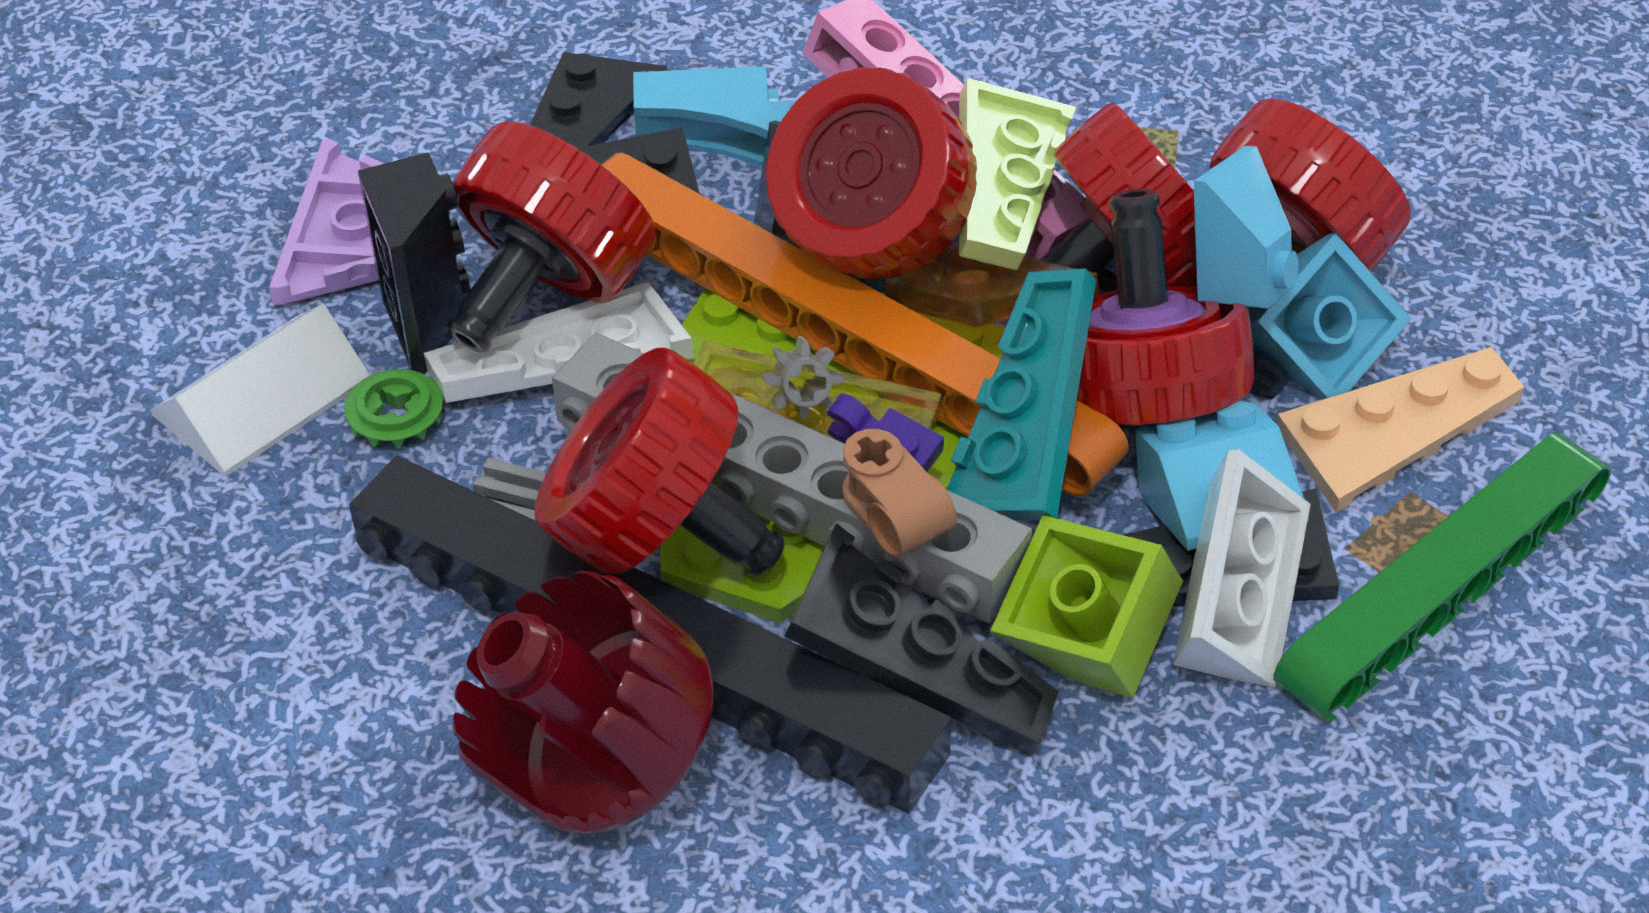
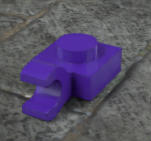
[827,393,944,472]

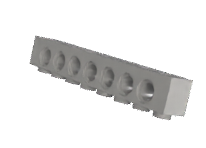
[552,332,1032,623]

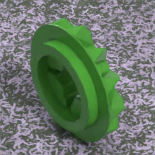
[344,369,444,450]

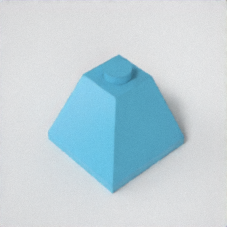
[1194,146,1299,309]
[1247,233,1412,399]

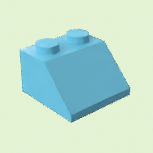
[1135,401,1309,551]

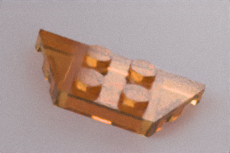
[884,241,1099,327]

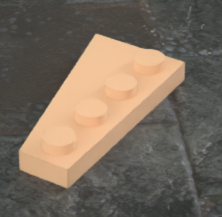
[1276,347,1524,513]

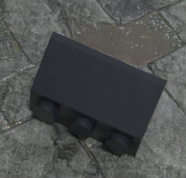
[358,152,471,374]

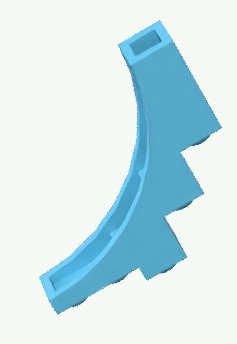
[633,66,896,290]

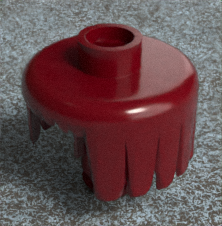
[452,571,714,835]

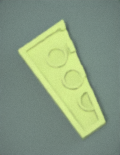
[959,78,1076,270]

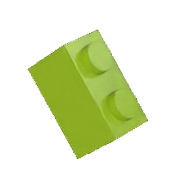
[990,515,1183,698]

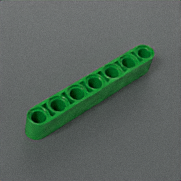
[1273,432,1612,723]

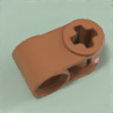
[843,429,957,558]

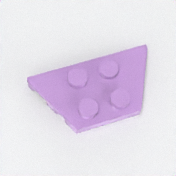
[269,139,383,305]

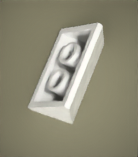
[150,303,370,477]
[1173,449,1311,688]

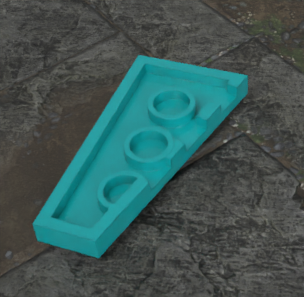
[947,269,1096,520]

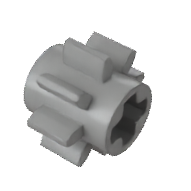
[761,336,844,420]

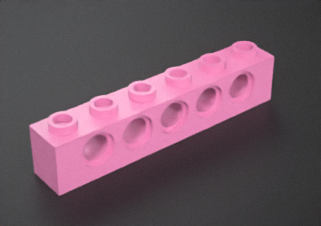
[802,0,1089,269]

